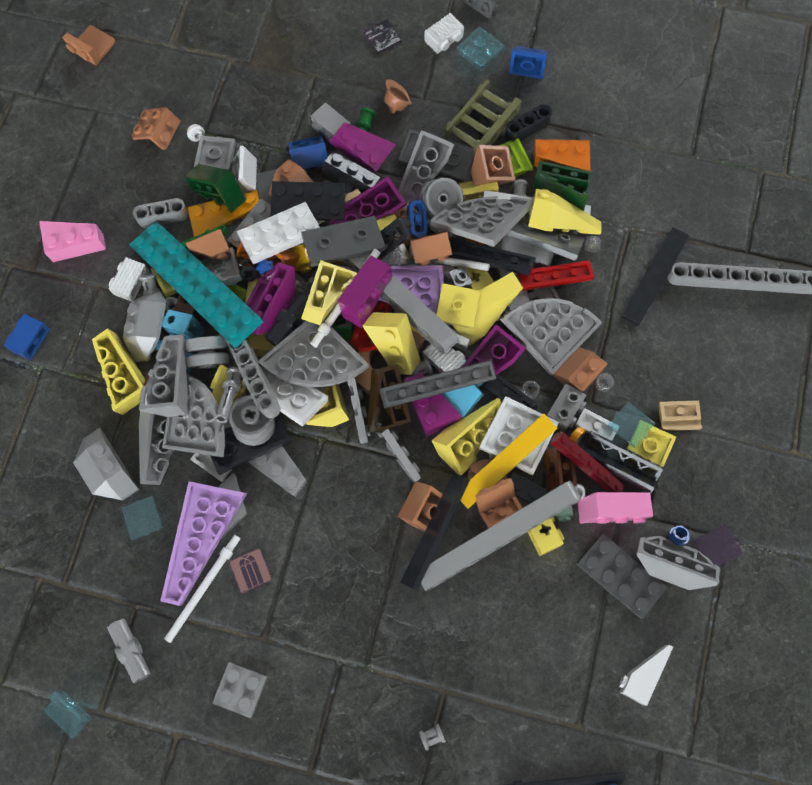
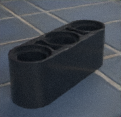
[505,104,552,142]

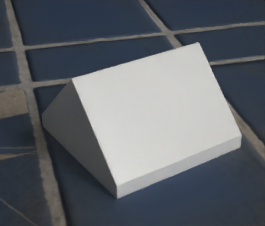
[231,146,257,193]

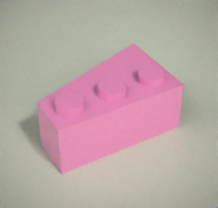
[578,492,653,524]

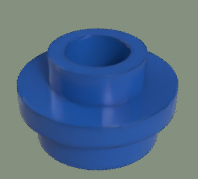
[255,259,274,275]
[669,526,690,546]

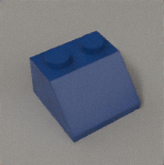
[509,45,548,79]
[288,135,328,171]

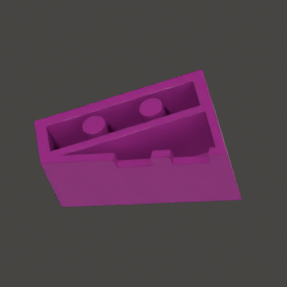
[328,122,396,174]
[338,255,392,328]
[403,372,462,437]

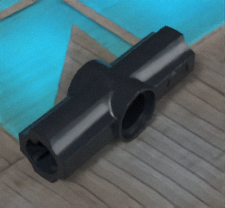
[265,293,308,346]

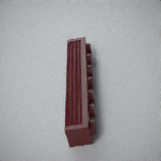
[550,431,625,493]

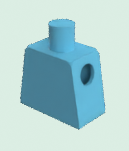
[162,310,206,339]
[442,383,484,418]

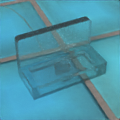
[44,691,91,738]

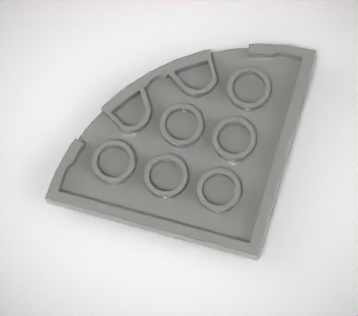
[430,196,533,246]
[500,298,602,375]
[258,320,369,387]
[162,374,225,457]

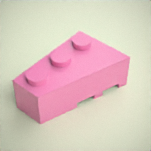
[39,221,106,262]

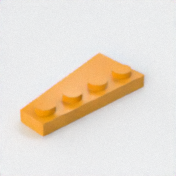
[188,190,260,237]

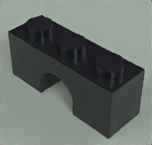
[320,151,380,194]

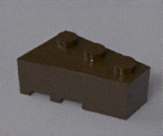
[367,364,411,432]

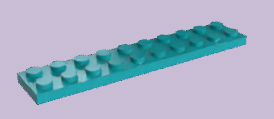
[129,221,264,349]

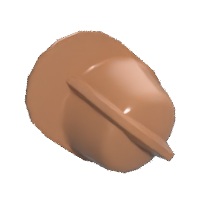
[384,79,412,113]

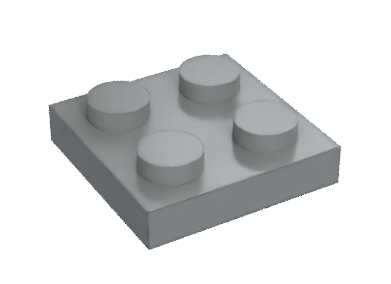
[194,136,236,171]
[213,662,268,718]

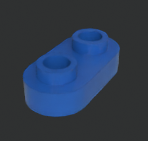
[407,200,428,238]

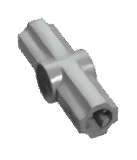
[107,619,151,683]

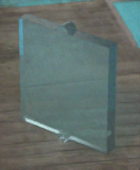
[608,402,655,448]
[122,496,163,540]

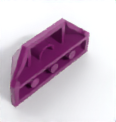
[246,262,295,335]

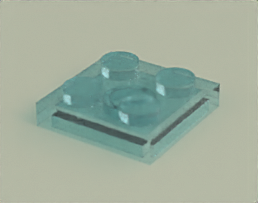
[456,26,505,71]

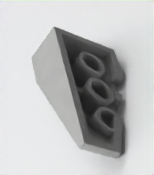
[398,130,455,204]
[139,334,188,417]
[139,411,175,485]

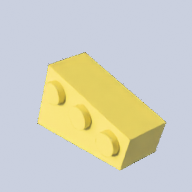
[301,260,357,325]
[362,312,420,375]

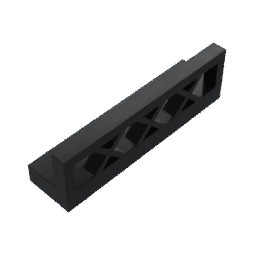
[377,217,412,260]
[582,431,664,494]

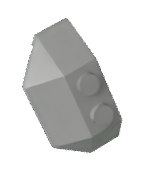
[123,290,166,363]
[73,428,140,501]
[637,536,720,590]

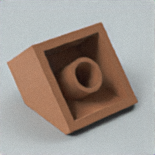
[410,231,452,266]
[552,347,607,393]
[398,482,443,532]

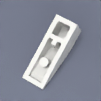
[619,645,673,706]

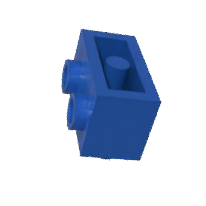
[4,314,50,361]

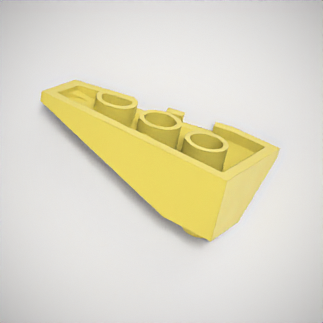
[432,398,502,476]

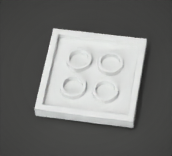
[479,396,559,475]

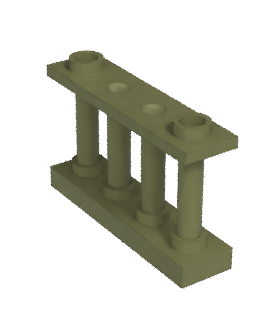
[444,79,522,158]

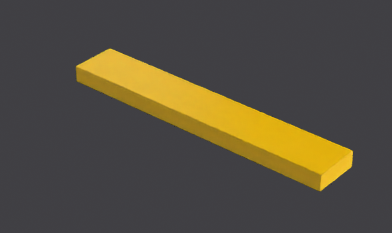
[460,414,557,509]

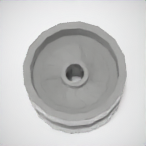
[417,178,463,219]
[185,336,230,369]
[229,395,276,446]

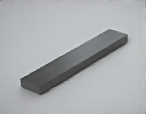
[379,360,497,408]

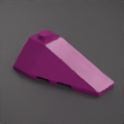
[330,176,407,225]
[461,324,526,375]

